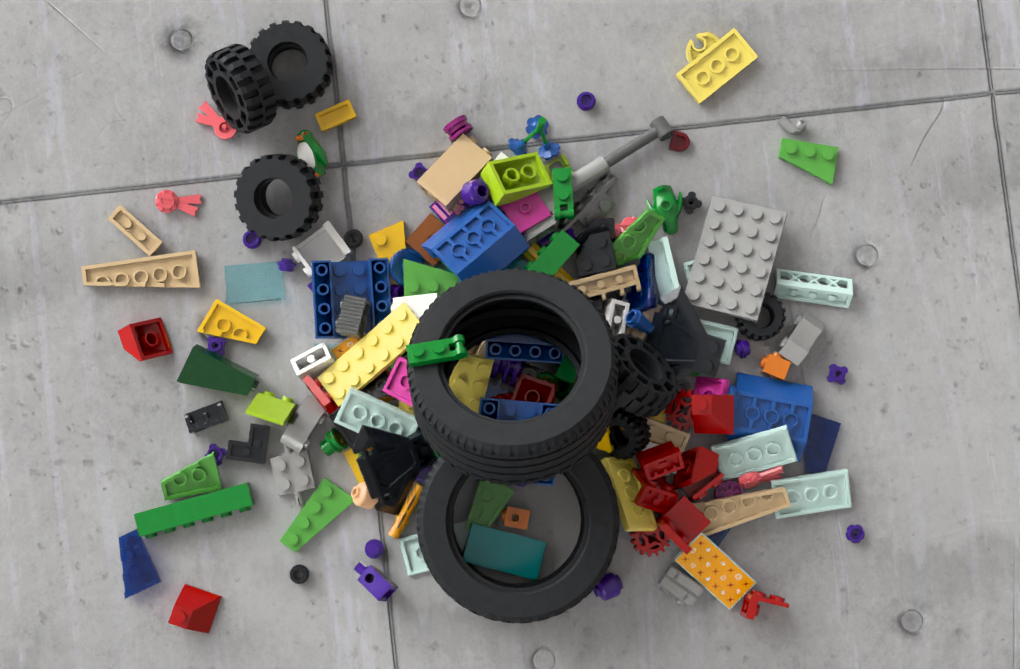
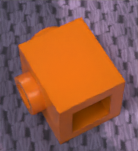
[759,352,791,380]
[501,506,530,530]

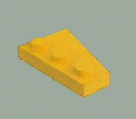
[368,221,406,287]
[197,299,267,344]

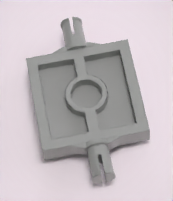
[270,444,317,506]

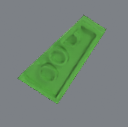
[613,208,665,266]

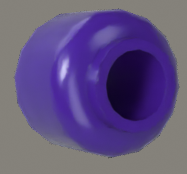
[461,179,490,205]
[593,572,623,601]

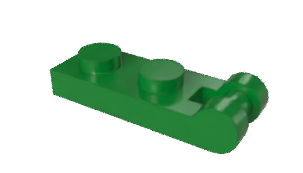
[552,167,574,221]
[406,334,468,367]

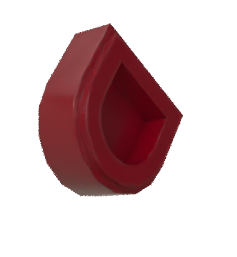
[669,130,690,152]

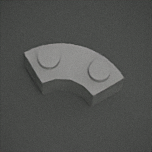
[779,311,824,366]
[279,395,327,453]

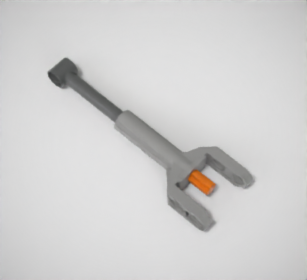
[499,116,674,245]

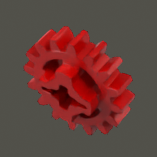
[664,389,700,431]
[629,516,671,557]

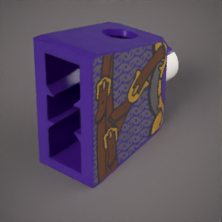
[354,561,398,602]

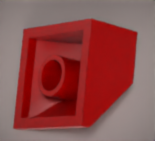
[118,317,173,362]
[511,373,556,404]
[692,395,734,434]
[672,446,719,490]
[168,584,222,634]

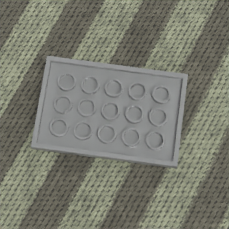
[685,196,787,322]

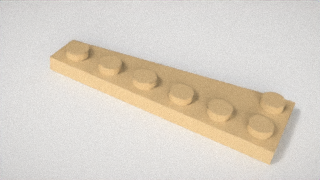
[81,250,201,288]
[693,487,791,536]

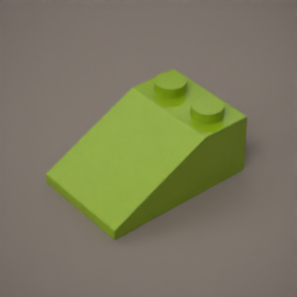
[480,152,553,206]
[245,391,297,426]

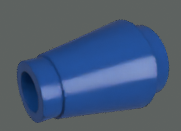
[625,309,654,334]

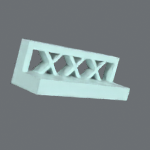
[647,236,680,312]
[773,268,853,308]

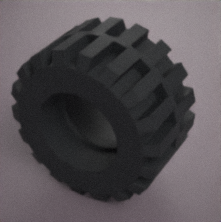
[735,292,786,341]
[605,407,651,460]

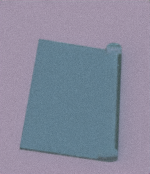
[224,262,284,305]

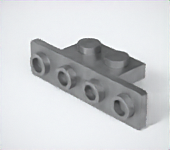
[558,173,618,232]

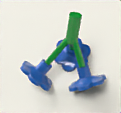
[508,115,560,160]

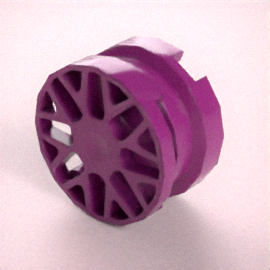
[443,115,473,143]
[714,481,743,499]

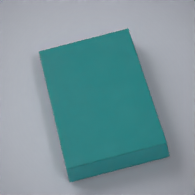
[462,522,547,580]

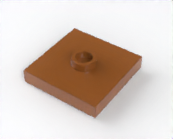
[405,213,445,267]

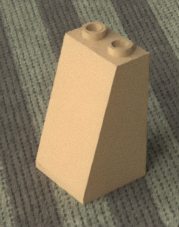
[417,134,493,212]

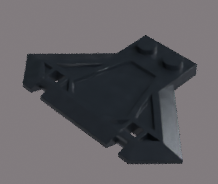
[646,286,727,380]
[352,425,438,515]

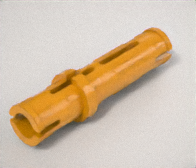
[388,483,423,540]

